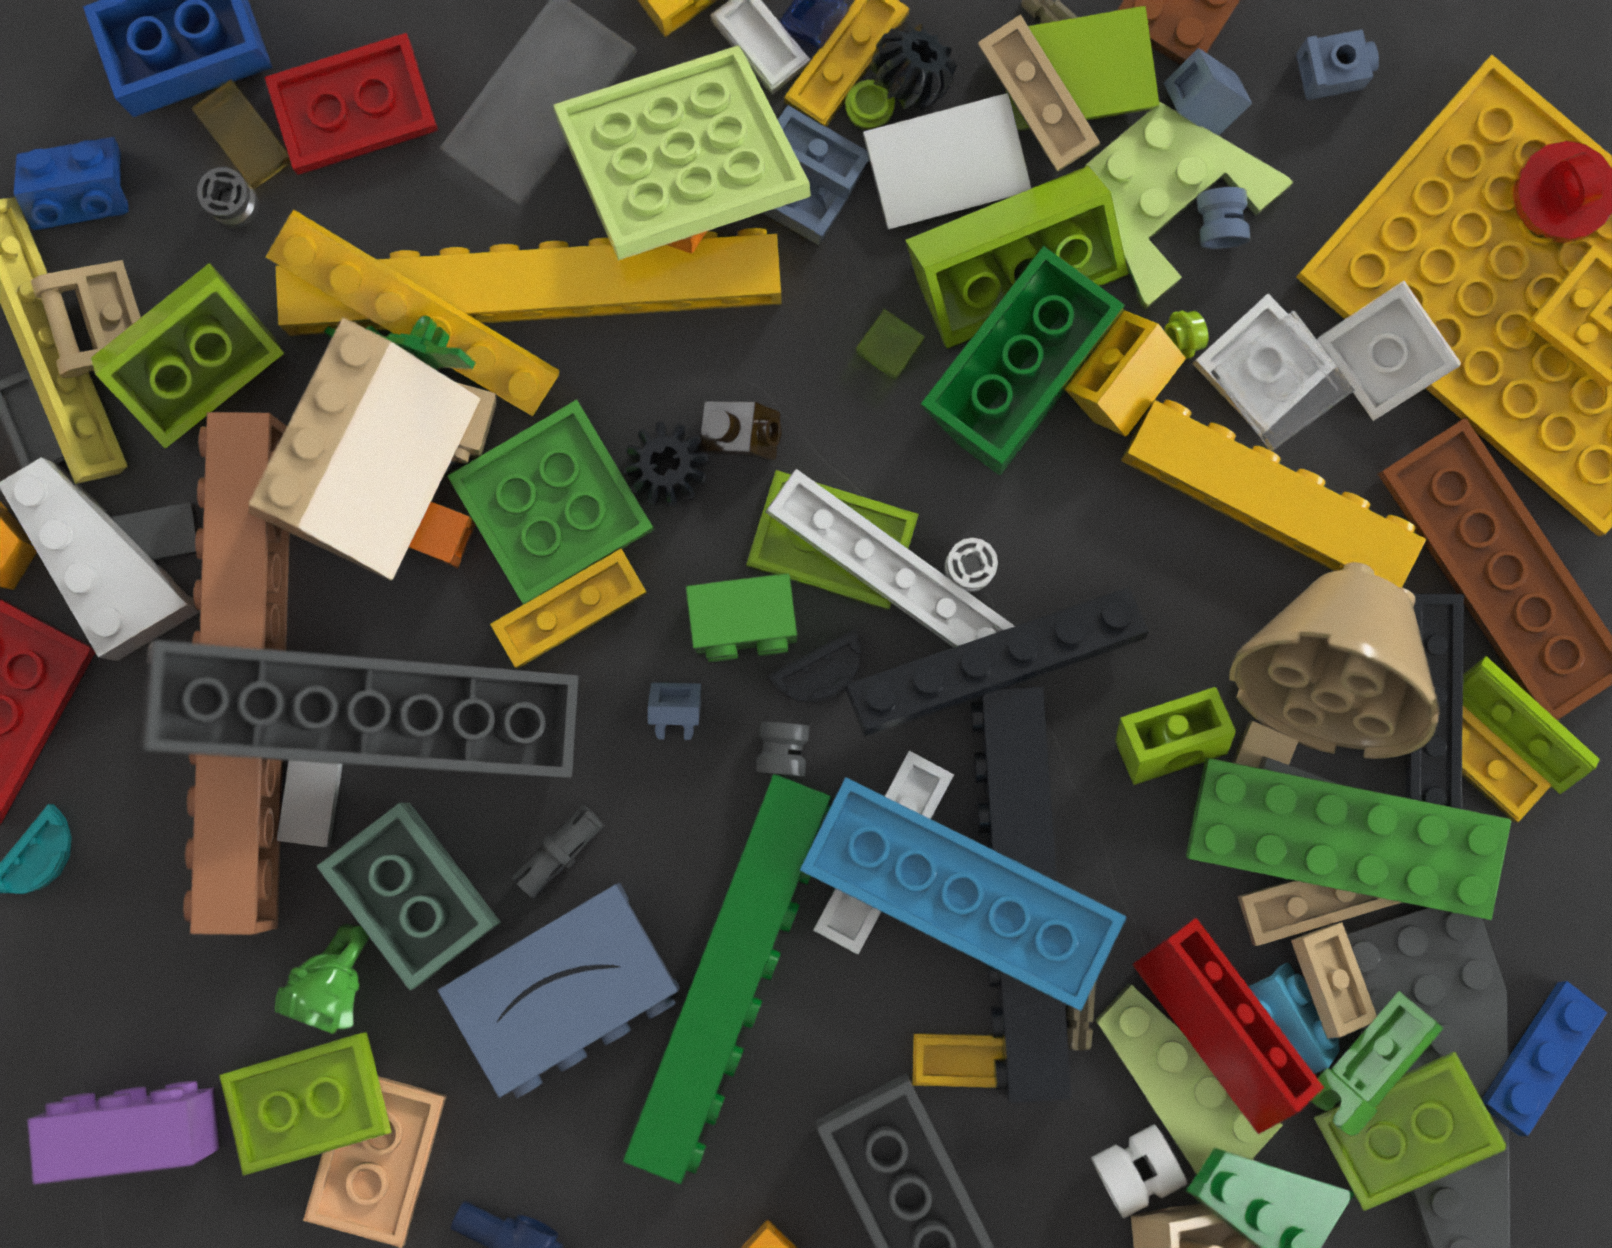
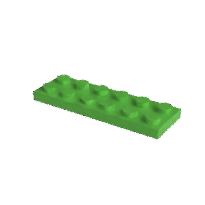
[1186,757,1512,920]

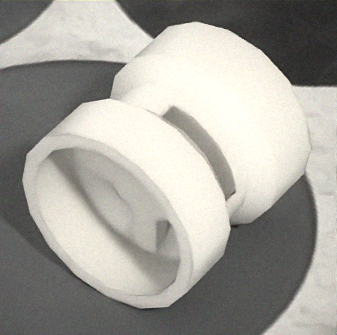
[944,538,998,593]

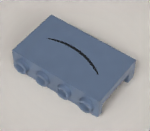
[438,882,680,1098]

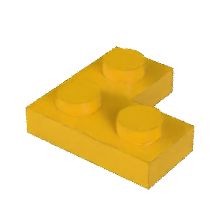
[1526,244,1612,387]

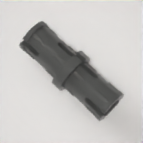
[511,804,605,899]

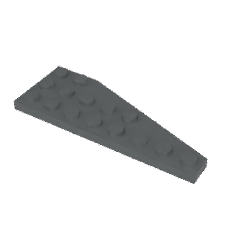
[1346,907,1510,1248]

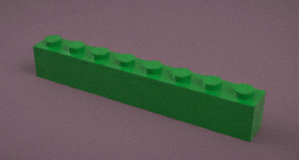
[623,774,831,1184]

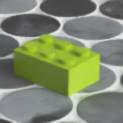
[91,263,284,449]

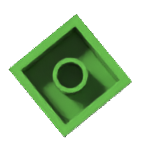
[686,573,797,662]

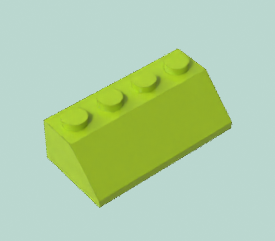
[905,165,1128,348]

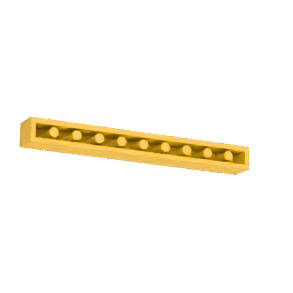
[275,228,781,336]

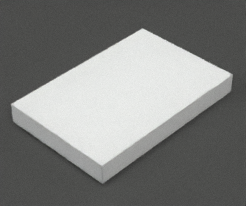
[863,93,1031,230]

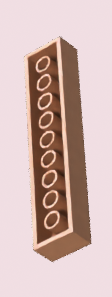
[184,412,290,934]

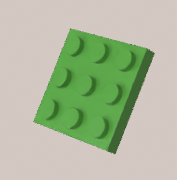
[447,400,654,605]

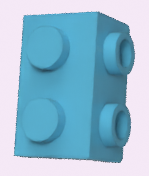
[1248,963,1340,1074]

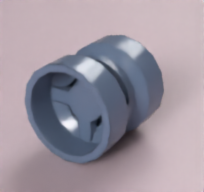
[1196,187,1251,249]

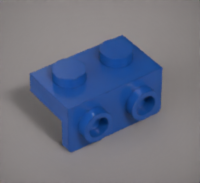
[14,137,128,230]

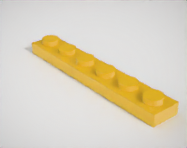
[266,210,560,417]

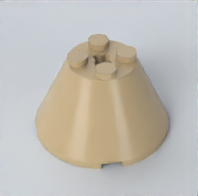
[1230,562,1439,759]

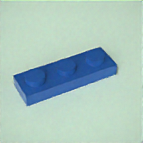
[1481,981,1607,1136]

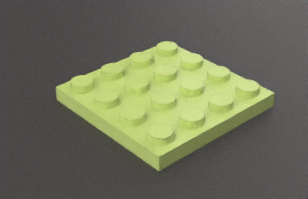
[553,45,811,260]

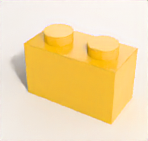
[1065,310,1186,437]

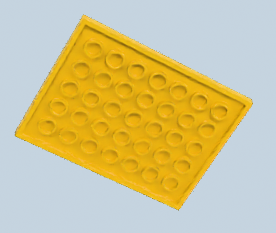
[1296,55,1612,537]

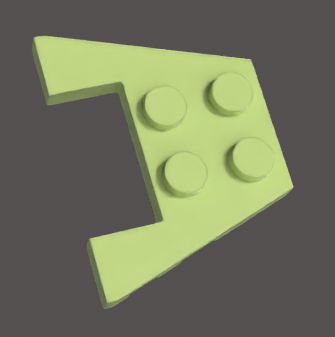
[1085,102,1293,310]

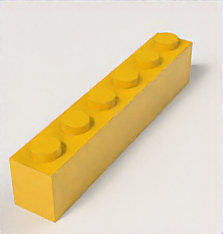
[1121,400,1426,588]

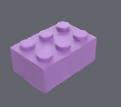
[28,1081,220,1184]

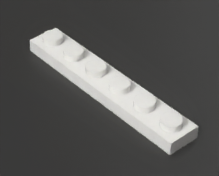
[765,469,1015,687]

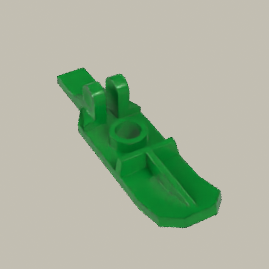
[324,315,476,370]

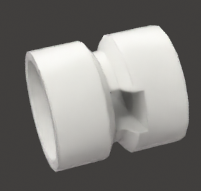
[1091,1124,1187,1219]

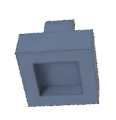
[648,682,701,740]

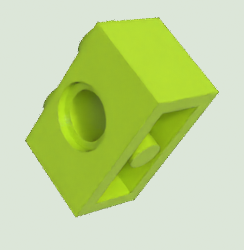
[1115,687,1236,785]

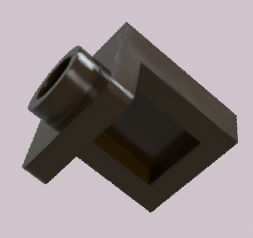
[699,401,782,460]

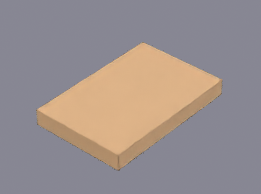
[303,1076,447,1248]

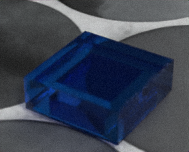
[779,0,849,49]

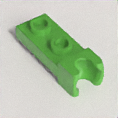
[1310,991,1444,1136]

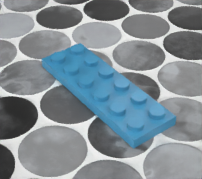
[800,777,1126,1011]

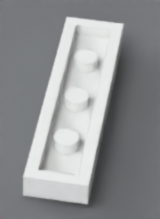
[813,751,954,954]

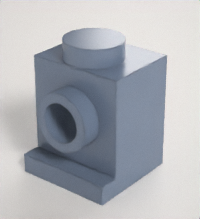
[1296,29,1379,101]

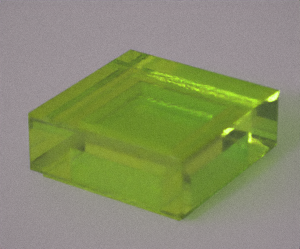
[855,309,925,380]

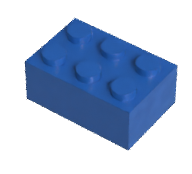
[83,0,272,117]

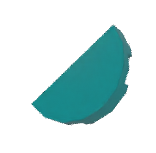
[0,804,72,894]

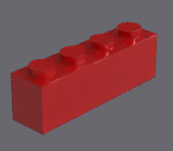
[1132,918,1324,1135]

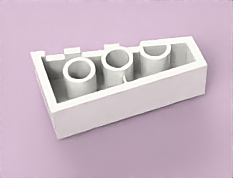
[0,457,201,661]

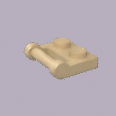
[30,260,141,378]

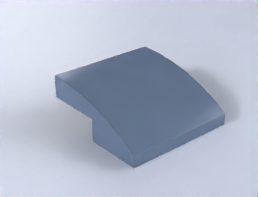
[763,105,870,245]

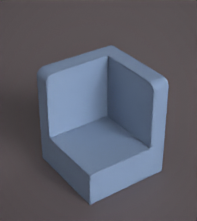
[1164,48,1252,136]

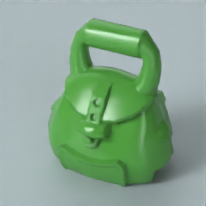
[275,924,369,1034]

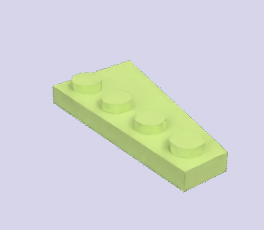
[1095,983,1283,1175]

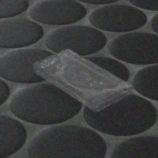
[440,0,637,209]

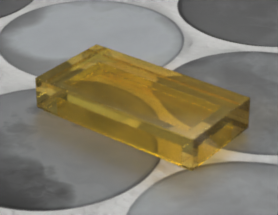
[192,79,291,189]

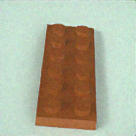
[1378,418,1612,720]

